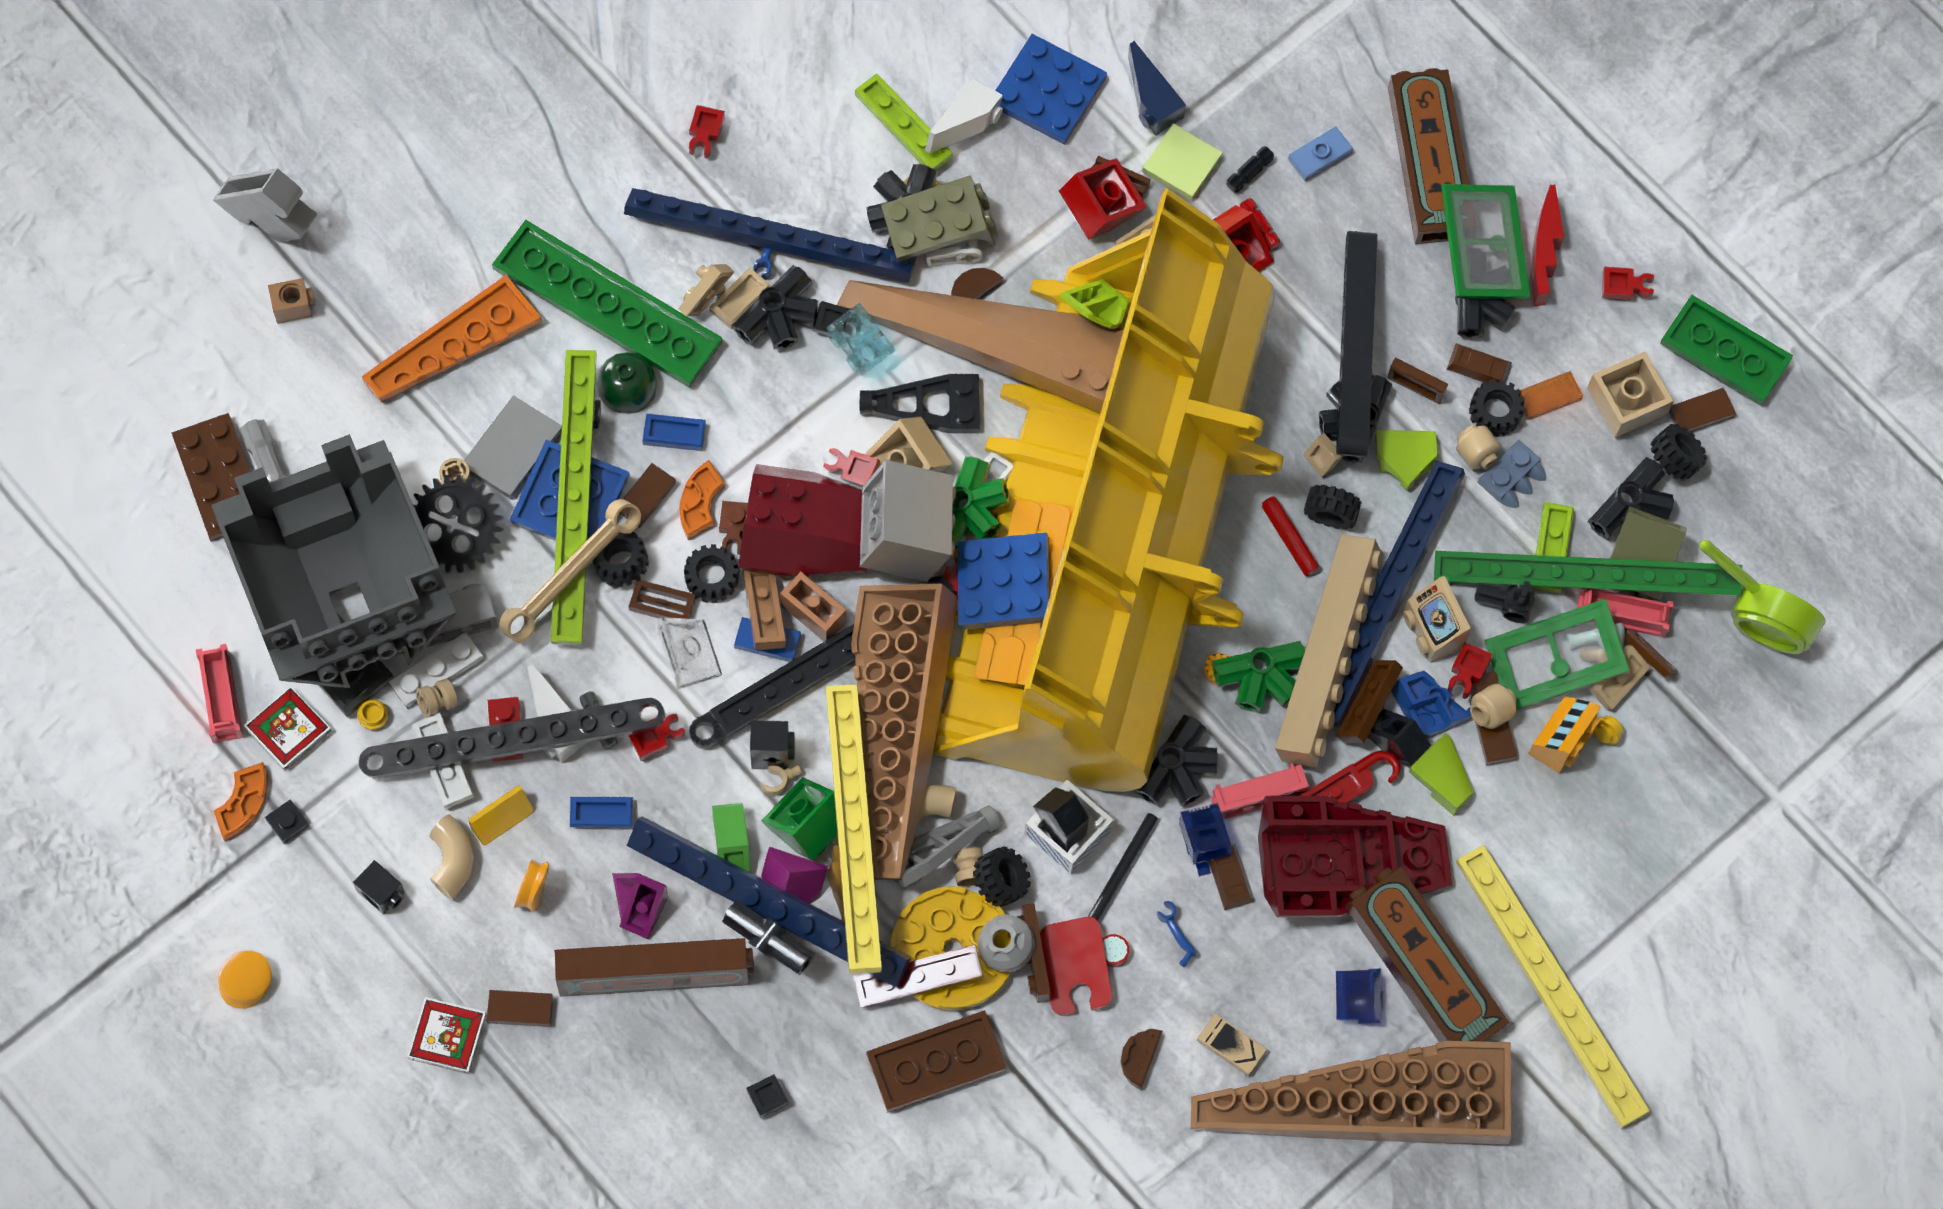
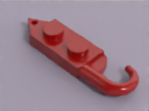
[1301,750,1401,804]

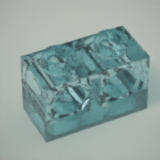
[827,303,896,375]

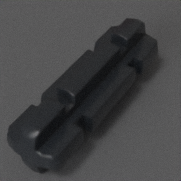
[1226,146,1274,193]

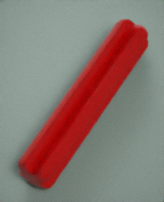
[1262,496,1319,576]

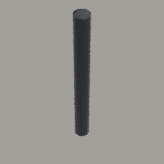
[1087,813,1158,922]

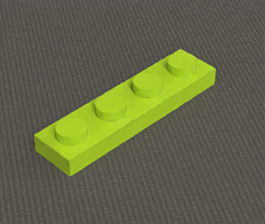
[855,73,953,170]

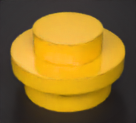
[357,700,389,730]
[1595,715,1623,745]

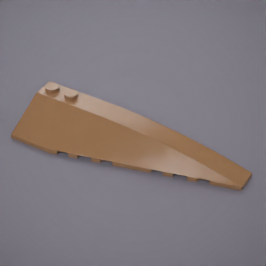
[837,280,1124,413]

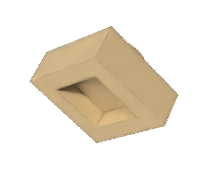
[1303,434,1343,477]

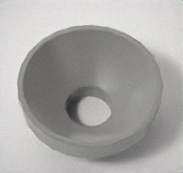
[978,915,1035,972]

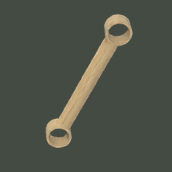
[499,499,641,642]

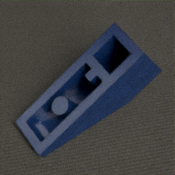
[1128,41,1186,135]

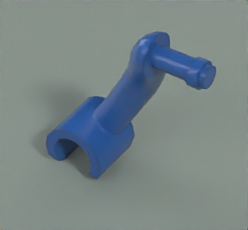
[753,248,773,280]
[1157,901,1196,967]

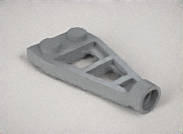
[894,805,1001,887]

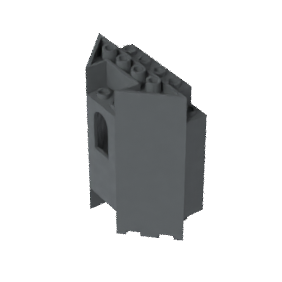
[211,434,457,688]

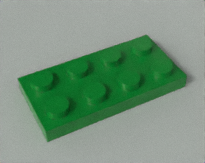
[1660,295,1793,405]

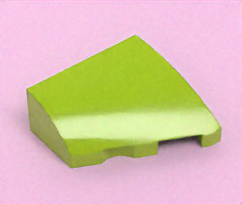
[1409,733,1474,816]

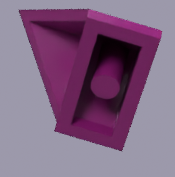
[761,847,828,903]
[612,873,669,939]

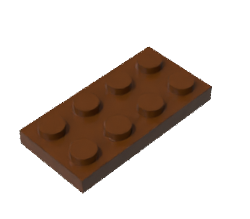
[171,413,250,542]
[866,1010,1007,1113]

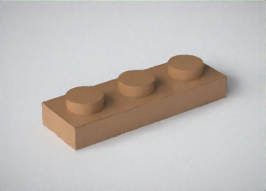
[743,570,786,650]

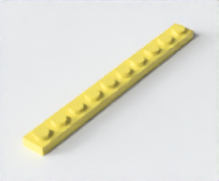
[826,685,882,974]
[1456,845,1650,1128]

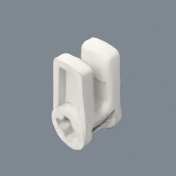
[926,240,982,266]

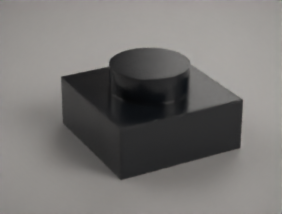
[812,301,850,339]
[265,799,309,844]
[746,1074,789,1119]

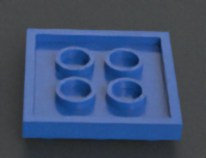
[995,33,1107,145]
[510,439,630,541]
[958,532,1050,630]

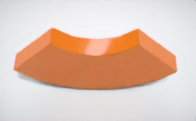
[679,460,725,540]
[213,762,268,841]

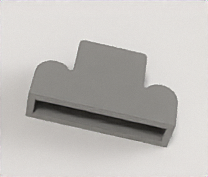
[213,168,317,242]

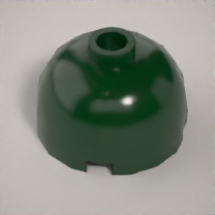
[597,352,657,413]

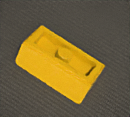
[468,785,534,846]

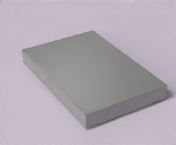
[464,395,562,499]

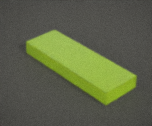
[1530,502,1574,594]

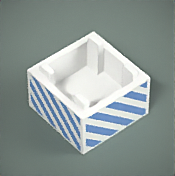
[1024,780,1114,874]

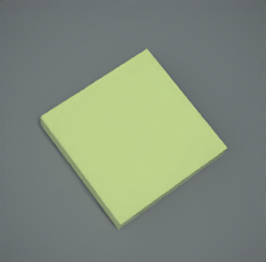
[1142,124,1223,201]

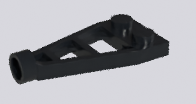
[859,374,980,433]

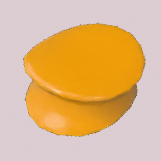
[514,860,549,913]
[217,950,272,1009]

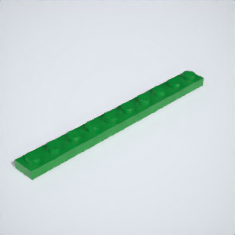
[1434,551,1743,595]

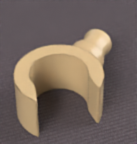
[761,765,802,797]

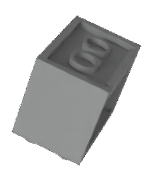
[860,460,956,582]

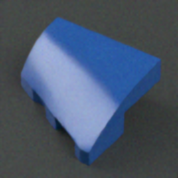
[1391,671,1472,738]

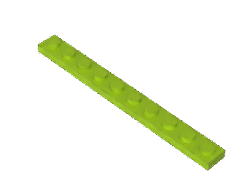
[551,350,597,645]

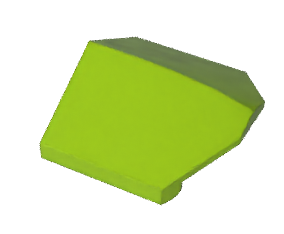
[1060,279,1129,329]

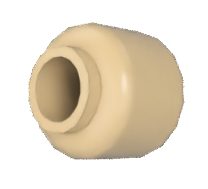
[1456,425,1501,470]
[1470,684,1516,729]

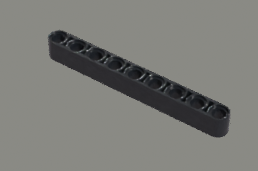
[1336,231,1377,458]

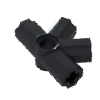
[866,164,938,250]
[1455,248,1516,340]
[733,265,819,350]
[1318,375,1392,464]
[1587,457,1674,538]
[1135,714,1218,806]
[722,900,815,975]

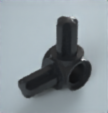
[1474,581,1536,623]

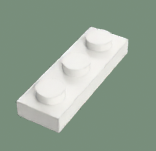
[389,632,484,709]
[411,713,474,809]

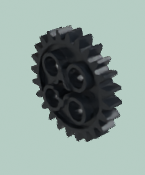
[413,475,504,573]

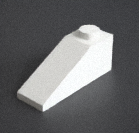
[925,79,1003,153]
[527,664,589,763]

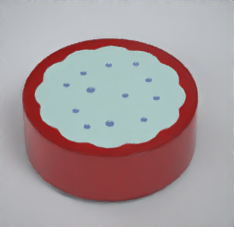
[1103,934,1129,967]

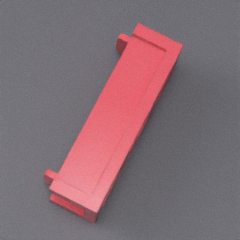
[1577,588,1674,638]
[196,644,243,743]
[1211,763,1309,821]

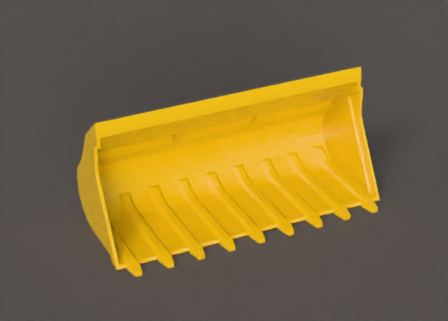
[933,188,1284,792]

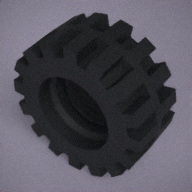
[1469,379,1525,437]
[1650,424,1707,481]
[1304,484,1362,530]
[592,531,649,587]
[684,544,739,603]
[973,846,1031,907]

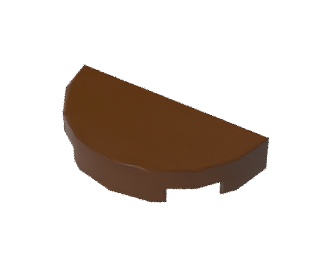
[951,268,1003,299]
[1120,1028,1163,1090]

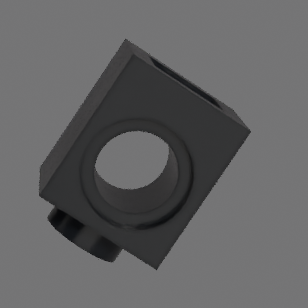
[353,860,405,915]

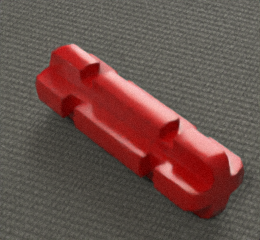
[1240,198,1280,251]

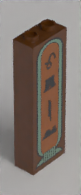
[1388,68,1476,245]
[1344,867,1510,1042]
[554,938,754,997]

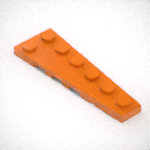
[362,275,542,403]

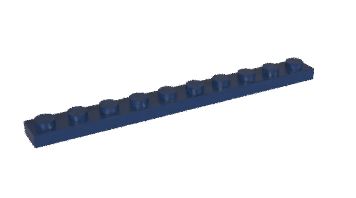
[624,188,917,283]
[1333,460,1465,728]
[626,816,911,987]

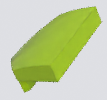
[1375,430,1437,490]

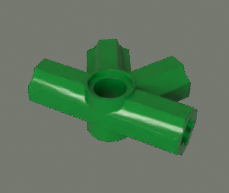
[952,456,1011,549]
[1211,641,1305,712]

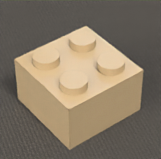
[1587,352,1674,438]

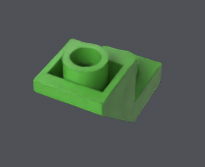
[712,803,751,873]

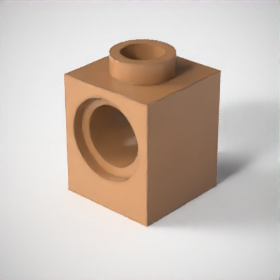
[268,278,316,324]

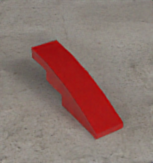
[1531,185,1564,306]

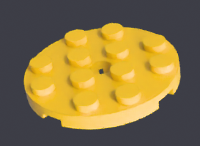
[890,886,1011,1011]

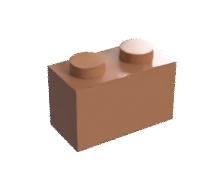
[780,572,847,641]

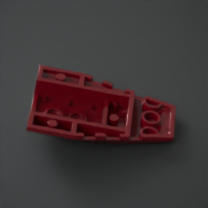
[738,464,872,577]
[1258,796,1452,917]

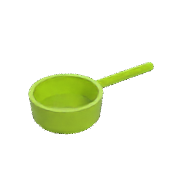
[1699,540,1826,654]

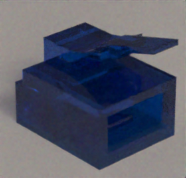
[1179,803,1231,877]
[1336,968,1384,1024]

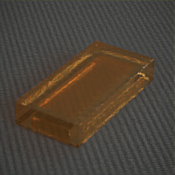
[1520,371,1583,420]

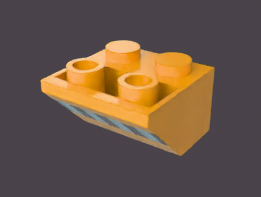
[1528,696,1601,773]

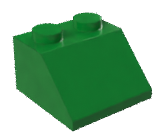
[761,777,838,861]

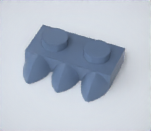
[1478,440,1546,508]

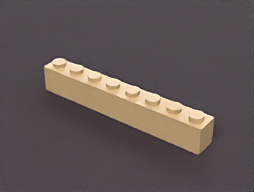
[1275,534,1384,768]

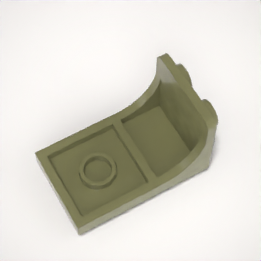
[881,175,998,262]

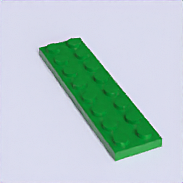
[492,219,723,388]

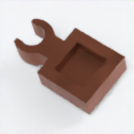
[719,501,748,555]

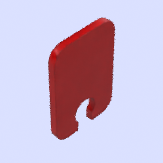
[1040,917,1113,1016]

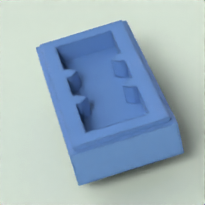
[1288,127,1353,181]

